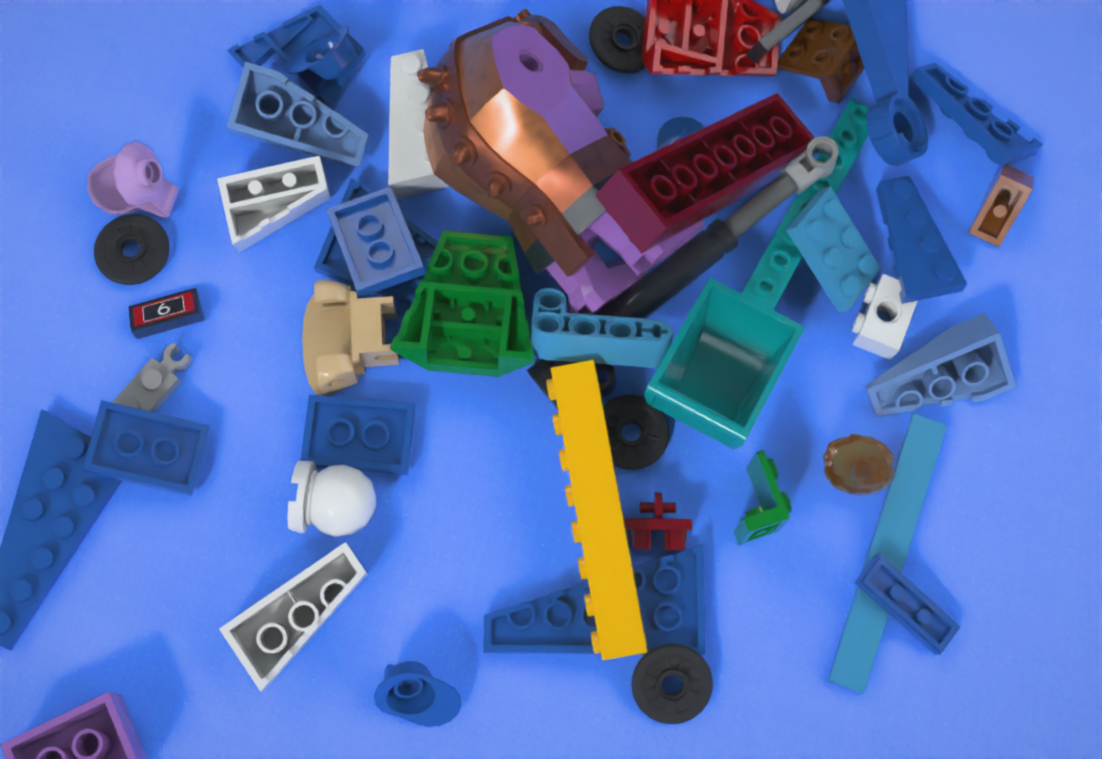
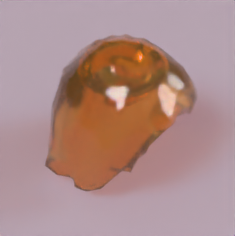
[823,434,895,497]

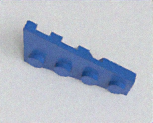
[910,63,1043,167]
[876,176,968,304]

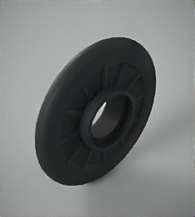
[589,6,646,73]
[94,214,170,285]
[603,395,670,470]
[631,644,713,724]

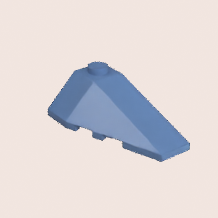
[226,61,369,167]
[865,313,1017,416]

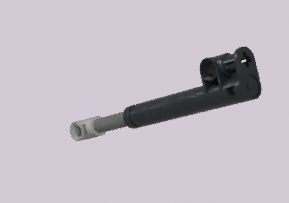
[526,136,838,410]

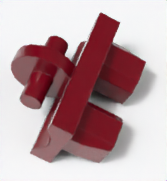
[624,492,692,550]

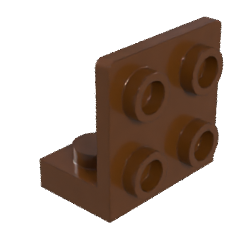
[777,18,865,104]

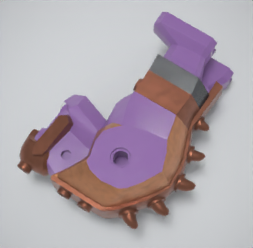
[417,9,705,315]

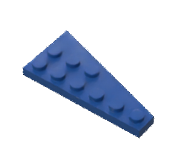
[483,544,705,655]

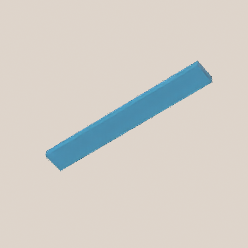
[827,413,947,694]

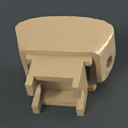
[302,279,399,396]

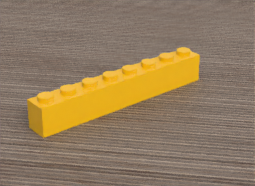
[546,360,648,661]

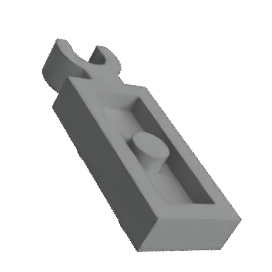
[112,343,193,412]

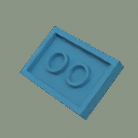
[786,186,881,312]

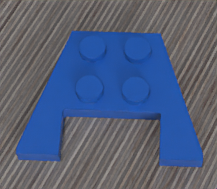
[227,5,366,111]

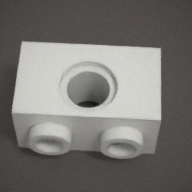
[851,274,918,360]

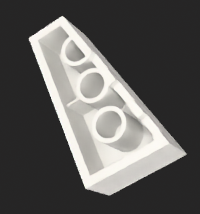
[388,49,449,200]
[219,542,368,692]

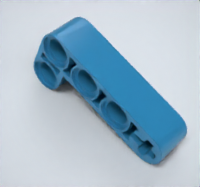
[531,288,673,368]

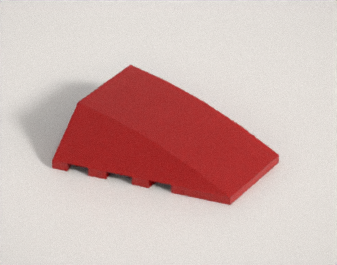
[641,0,781,77]

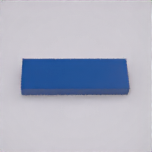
[854,554,961,655]

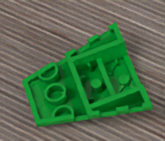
[390,230,534,377]

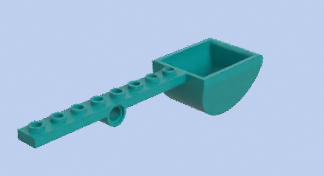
[644,98,870,449]

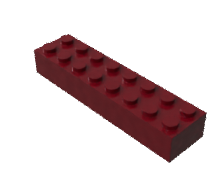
[595,93,815,254]

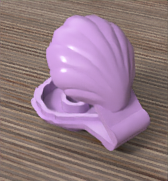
[87,141,179,218]

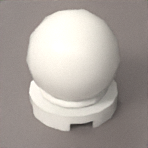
[287,460,376,537]

